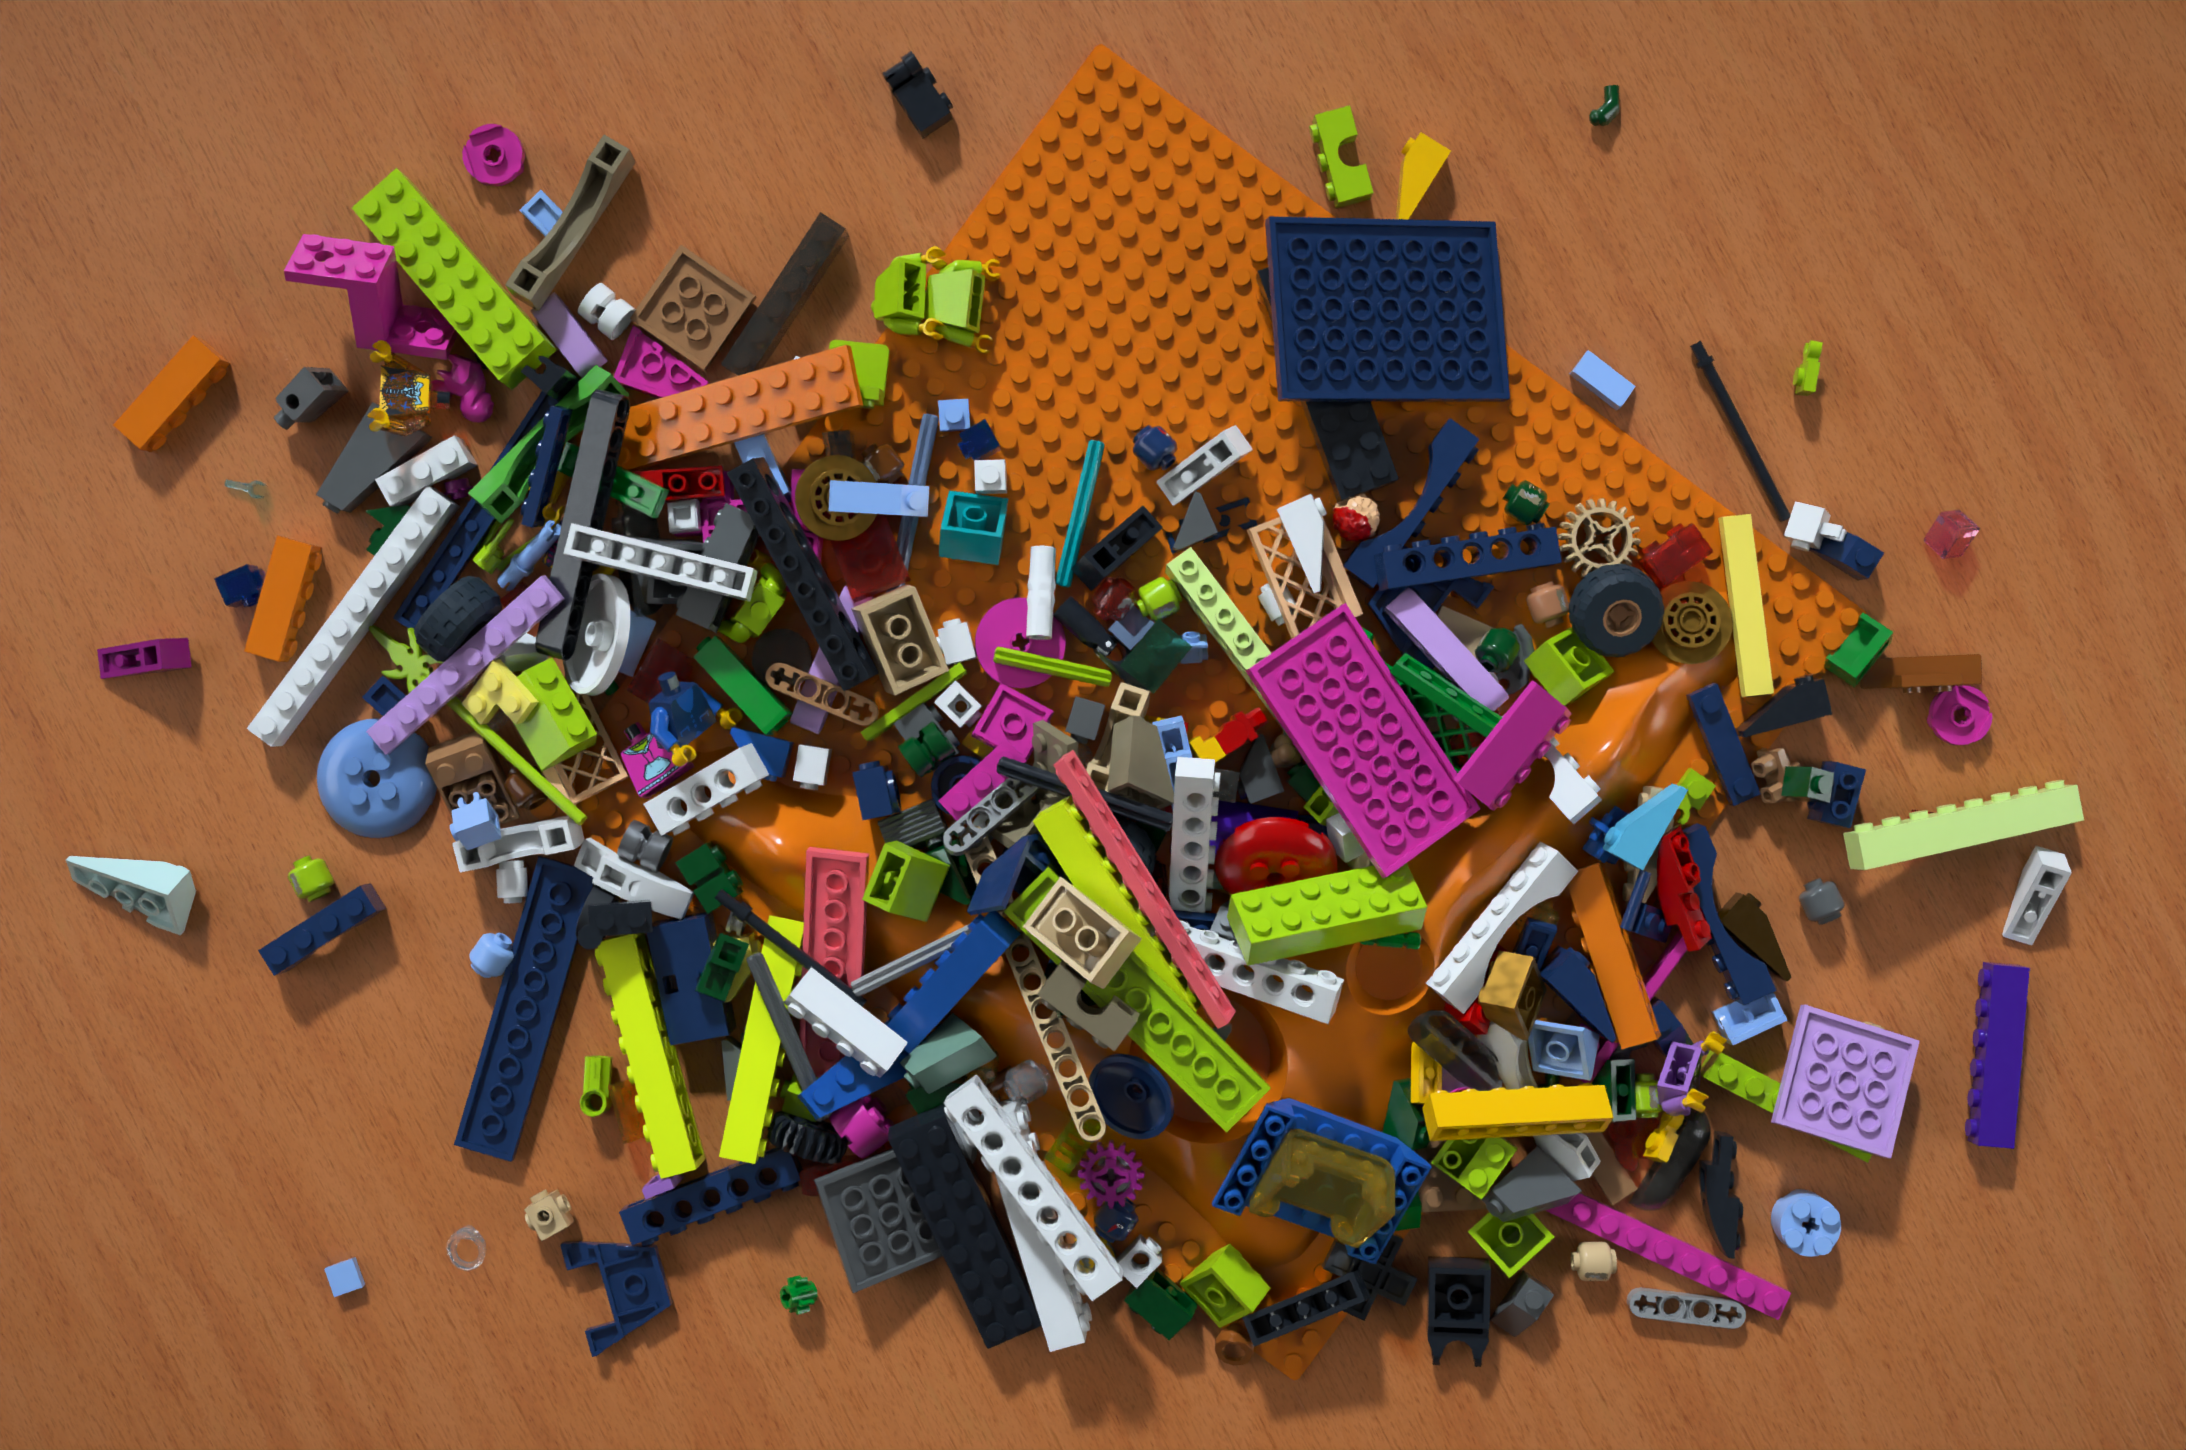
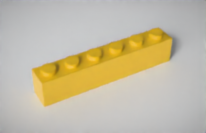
[1422,1083,1614,1141]

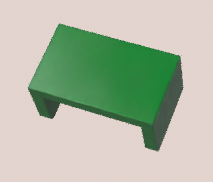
[1824,613,1893,688]

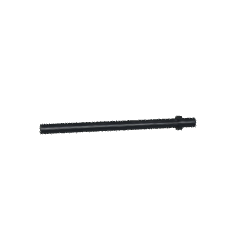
[1690,341,1791,522]

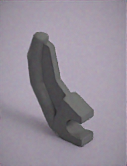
[1496,624,1534,695]

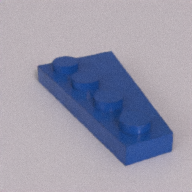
[797,1019,909,1120]

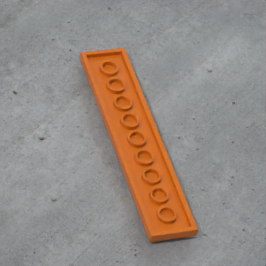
[576,345,863,471]

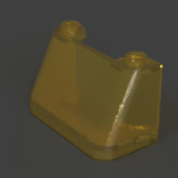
[1249,1128,1395,1248]

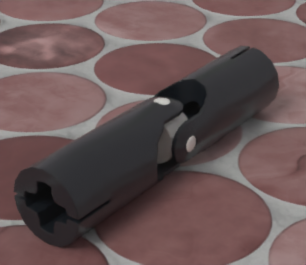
[1053,596,1159,691]

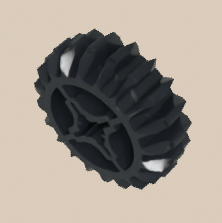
[767,1111,848,1164]

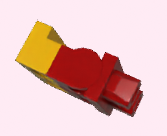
[1188,707,1269,762]

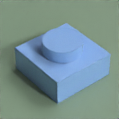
[938,398,971,432]

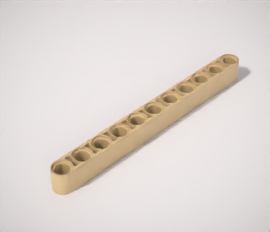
[960,825,1106,1142]

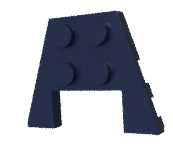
[1367,557,1494,669]
[560,1241,673,1357]

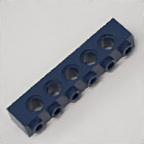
[1374,523,1562,592]
[619,1147,804,1246]

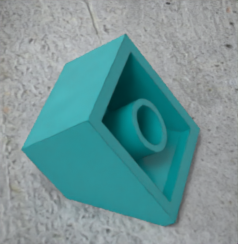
[939,490,1009,565]

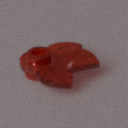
[1608,1117,1659,1172]

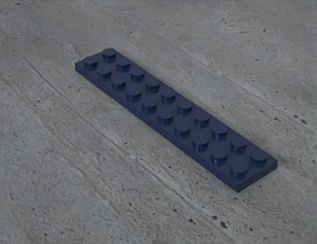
[454,856,595,1162]

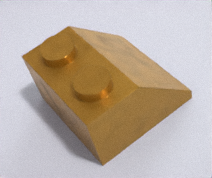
[1478,950,1547,1041]

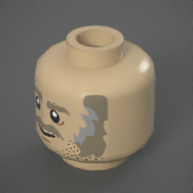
[1571,1242,1617,1281]

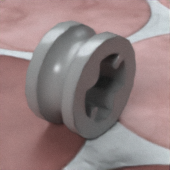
[726,912,747,936]

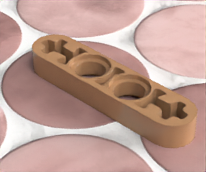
[766,663,879,726]

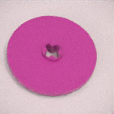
[975,598,1066,688]

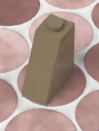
[1107,715,1174,809]

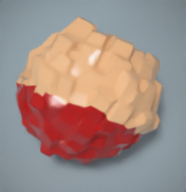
[1332,493,1380,542]

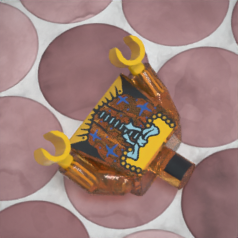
[367,340,450,437]

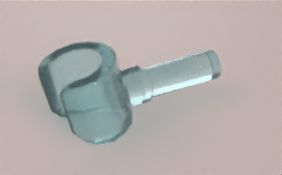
[225,479,267,499]

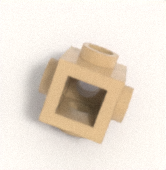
[524,1189,574,1241]

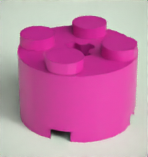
[829,1094,895,1159]

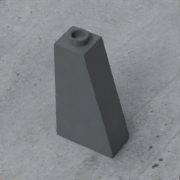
[316,402,432,514]

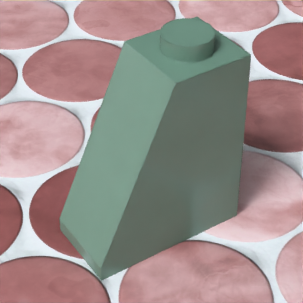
[900,1013,997,1094]

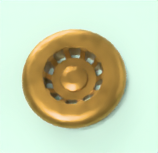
[795,455,877,541]
[1652,581,1733,664]

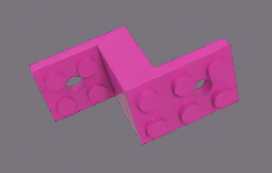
[284,234,458,360]

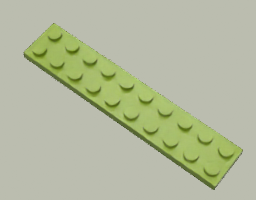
[1004,866,1271,1133]

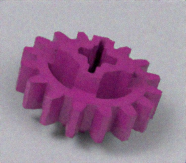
[1078,1140,1145,1209]

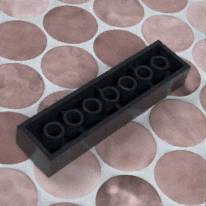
[1255,267,1399,502]
[888,1103,1042,1349]

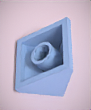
[1528,1020,1600,1081]

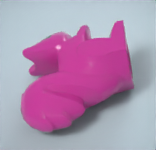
[430,354,494,423]

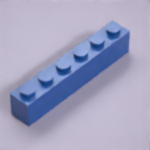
[886,911,1021,1053]

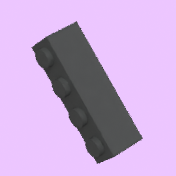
[676,503,760,633]

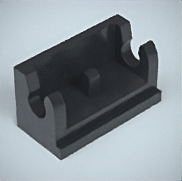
[521,356,580,401]

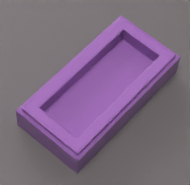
[642,1173,684,1199]

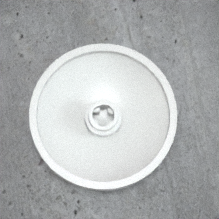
[563,574,630,696]

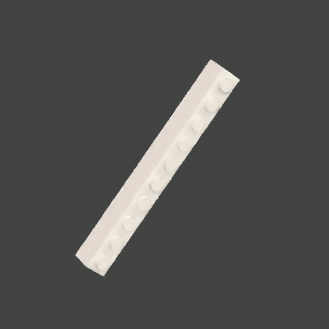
[247,486,460,747]

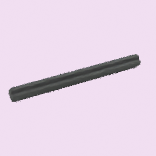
[746,952,831,1122]

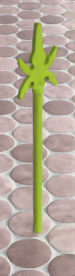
[368,625,587,825]

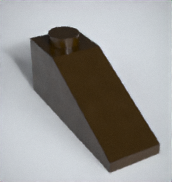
[1717,892,1792,981]

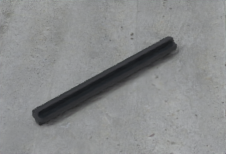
[996,756,1173,831]

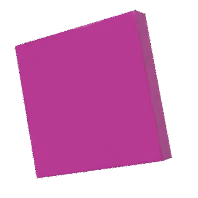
[971,683,1054,764]

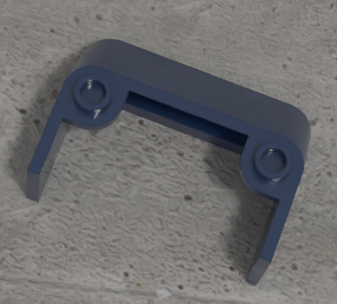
[967,834,1073,979]

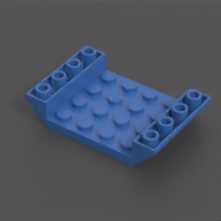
[1212,1098,1432,1264]

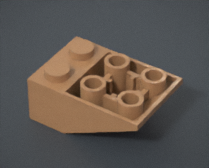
[425,731,520,825]

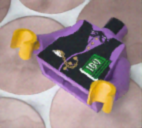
[1657,1031,1727,1116]

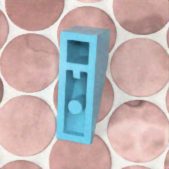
[1602,784,1688,870]

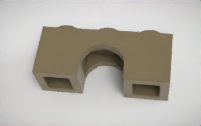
[1038,960,1140,1051]

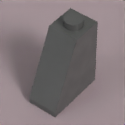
[1482,1146,1582,1222]

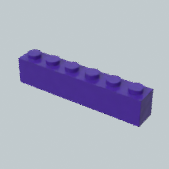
[1965,962,2030,1149]

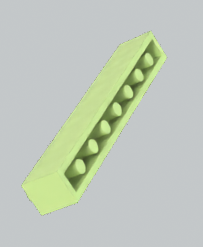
[1843,780,2084,870]

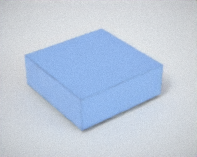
[324,1257,365,1297]

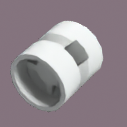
[578,283,636,340]

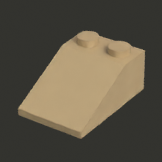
[1023,877,1142,989]

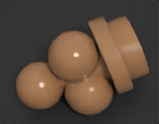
[1269,734,1303,768]

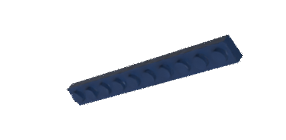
[393,381,579,630]

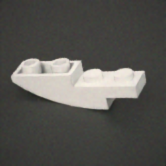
[574,838,694,919]

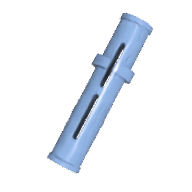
[497,520,561,591]

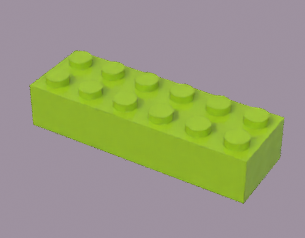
[1227,863,1427,966]

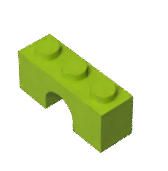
[1309,105,1374,208]

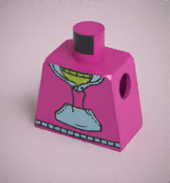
[621,722,695,799]

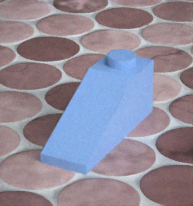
[828,480,929,517]

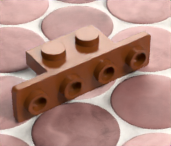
[1860,654,1982,693]

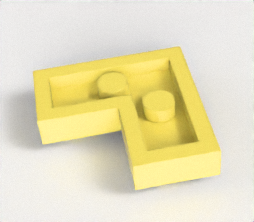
[462,659,539,725]

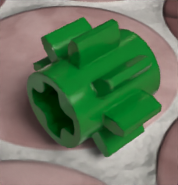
[780,1275,818,1315]

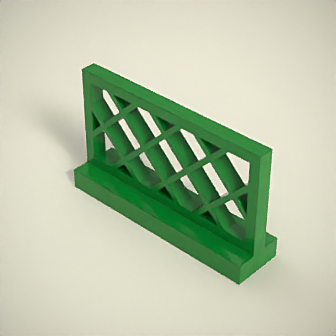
[1390,653,1502,773]

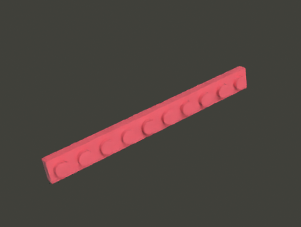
[1053,750,1236,1029]

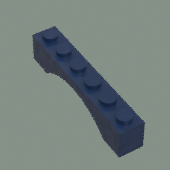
[1343,418,1479,589]
[1682,823,1777,1005]

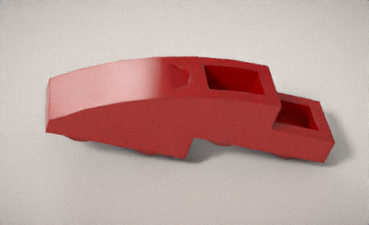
[1657,825,1712,952]

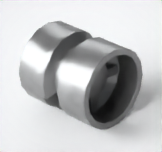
[617,820,673,873]

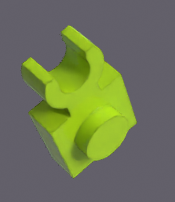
[1793,340,1823,396]
[1677,768,1716,825]

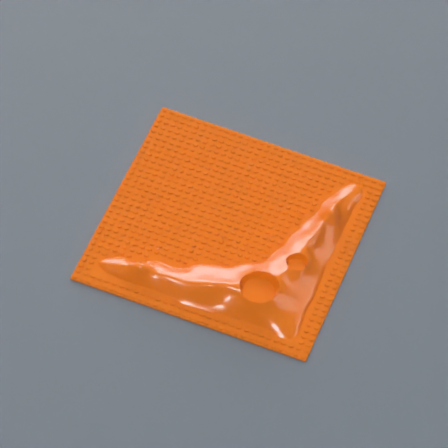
[530,44,1866,1380]

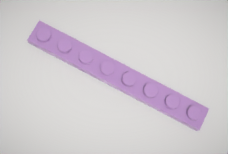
[366,575,565,755]

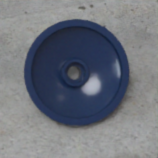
[1089,1054,1174,1139]

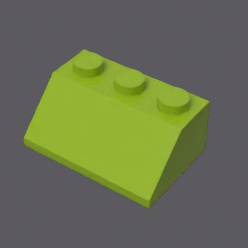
[512,657,597,772]

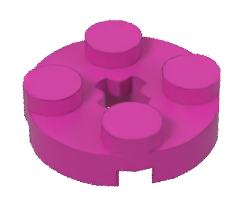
[462,124,525,186]
[1927,685,1992,745]

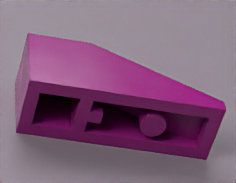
[97,638,192,679]

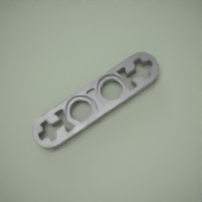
[943,778,1040,856]
[1626,1287,1746,1329]

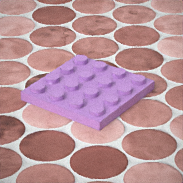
[1771,1005,1919,1159]

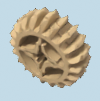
[1558,498,1641,578]

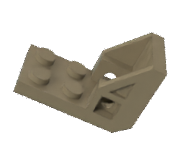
[985,720,1078,849]

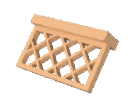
[1247,516,1363,638]
[543,675,629,806]

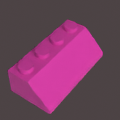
[1453,680,1572,811]

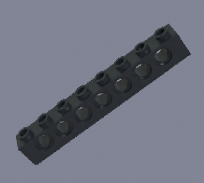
[727,457,879,691]

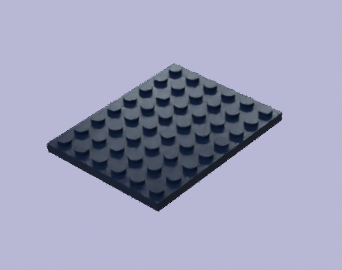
[1265,216,1510,402]

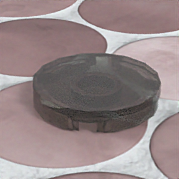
[752,629,812,687]

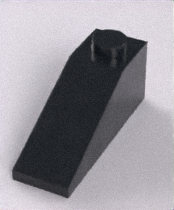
[1071,506,1163,591]
[1735,674,1832,737]

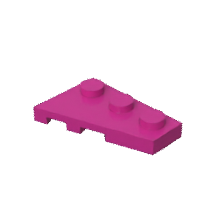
[614,325,709,398]

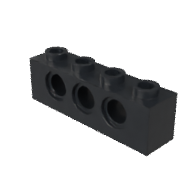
[1242,1270,1371,1347]

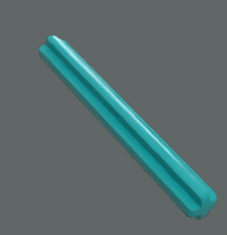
[1055,440,1105,588]

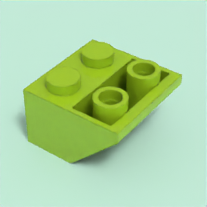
[862,840,950,922]
[1431,1137,1518,1200]

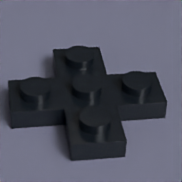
[1322,1233,1418,1321]

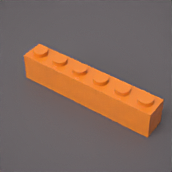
[1564,862,1661,1049]

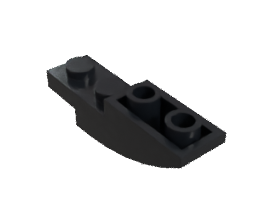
[1699,1131,1743,1259]

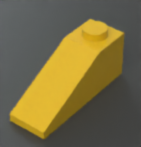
[1396,132,1451,220]

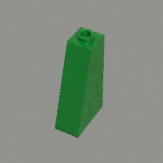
[694,636,793,735]

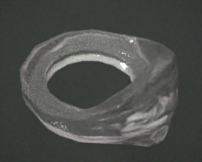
[446,1225,487,1271]

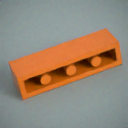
[113,335,231,452]
[244,535,322,662]

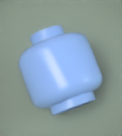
[469,932,514,978]

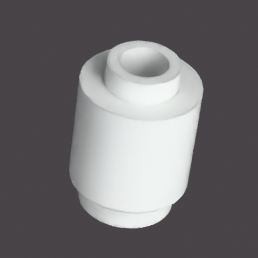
[1257,583,1299,626]
[496,860,528,903]

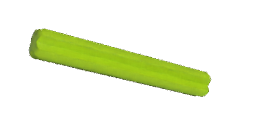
[993,647,1112,687]

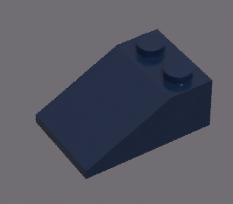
[1540,945,1616,1043]

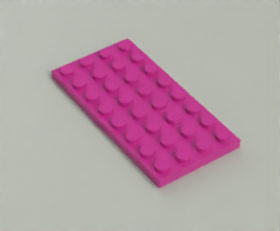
[1246,603,1481,878]

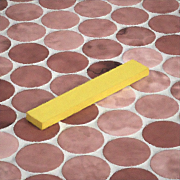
[1718,514,1774,697]

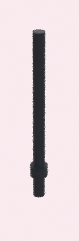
[715,889,867,1007]

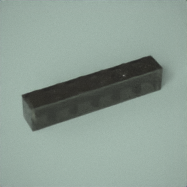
[721,212,849,376]

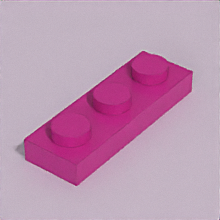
[939,738,1027,821]

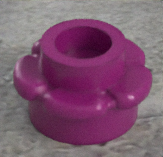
[444,478,473,500]

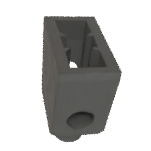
[274,367,349,430]

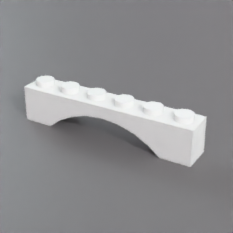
[1426,841,1578,1014]
[1477,1021,1601,1181]

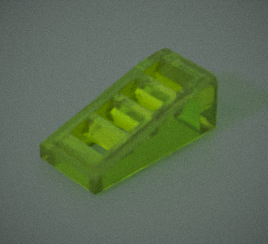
[1044,1117,1101,1175]

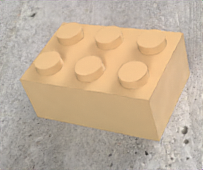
[851,584,949,695]

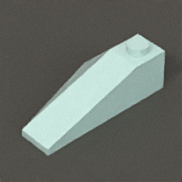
[66,856,196,935]

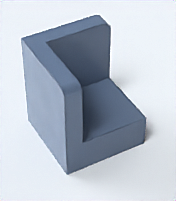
[1108,606,1155,651]

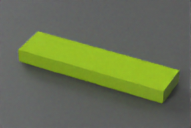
[860,662,968,741]

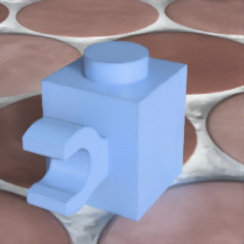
[450,792,501,851]

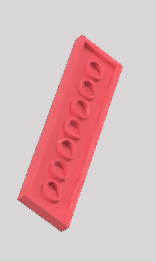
[799,847,869,1078]

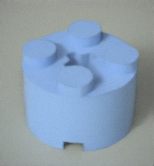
[1771,1189,1841,1257]

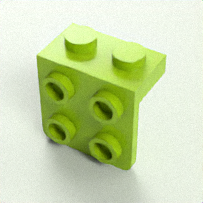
[829,340,890,409]

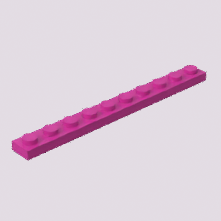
[1516,1163,1791,1320]

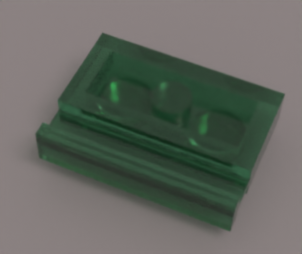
[1119,619,1192,694]

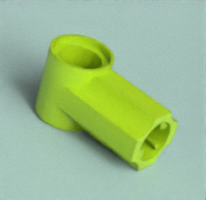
[580,1056,613,1117]

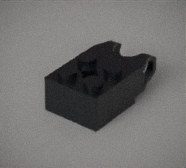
[1426,1256,1491,1367]

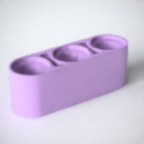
[530,292,608,378]

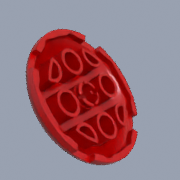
[1214,817,1337,896]

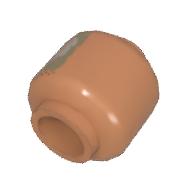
[1526,581,1569,628]

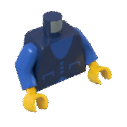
[648,672,743,767]

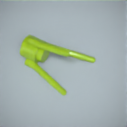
[473,518,534,574]

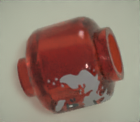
[1092,576,1137,621]

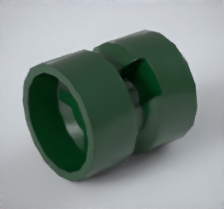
[898,721,956,778]

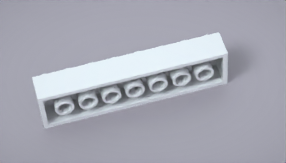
[979,1096,1092,1352]

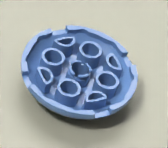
[317,718,437,838]

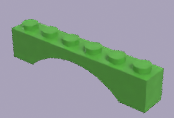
[468,365,630,524]

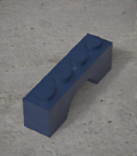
[258,883,387,976]

